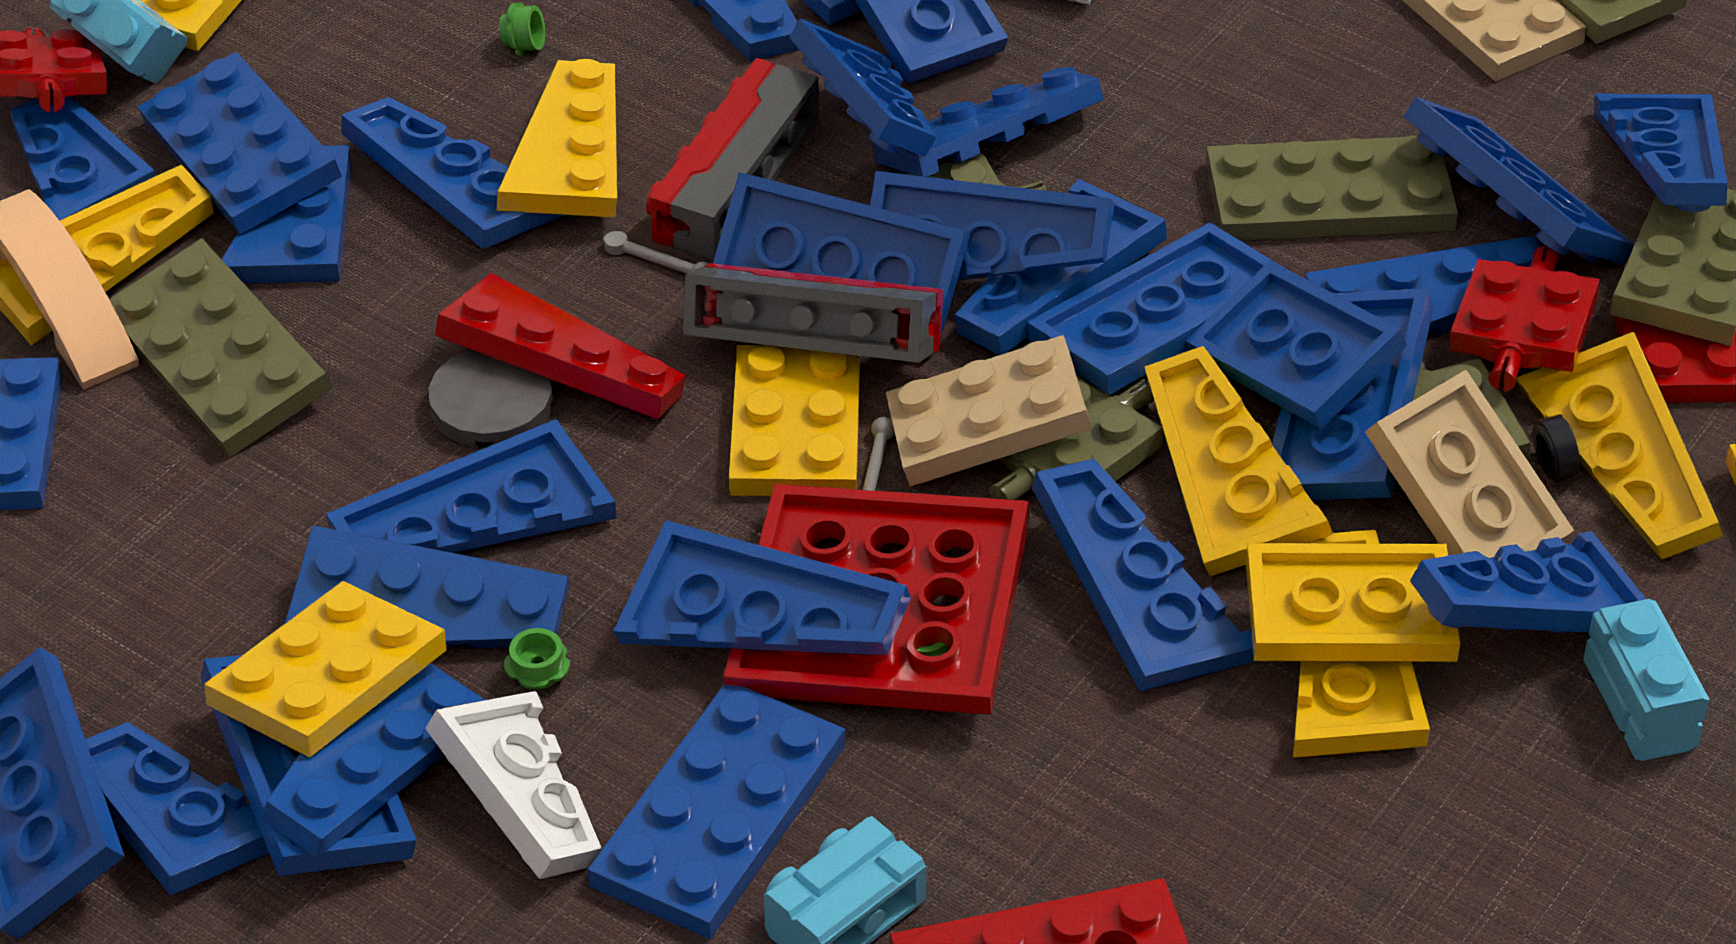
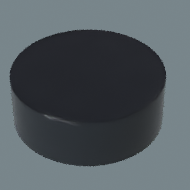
[1532,414,1581,481]

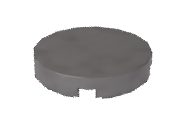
[428,349,553,448]

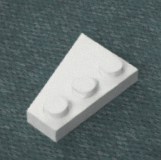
[425,691,602,879]

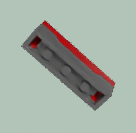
[646,58,819,261]
[683,263,943,363]

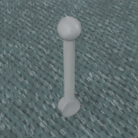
[604,231,709,274]
[862,417,895,491]

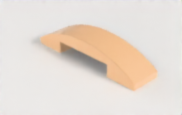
[0,189,139,390]

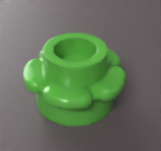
[499,2,546,58]
[504,628,570,690]

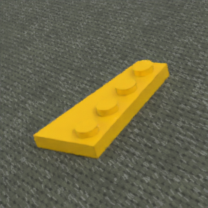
[496,59,617,217]
[0,165,214,346]
[1516,332,1723,560]
[1145,346,1333,577]

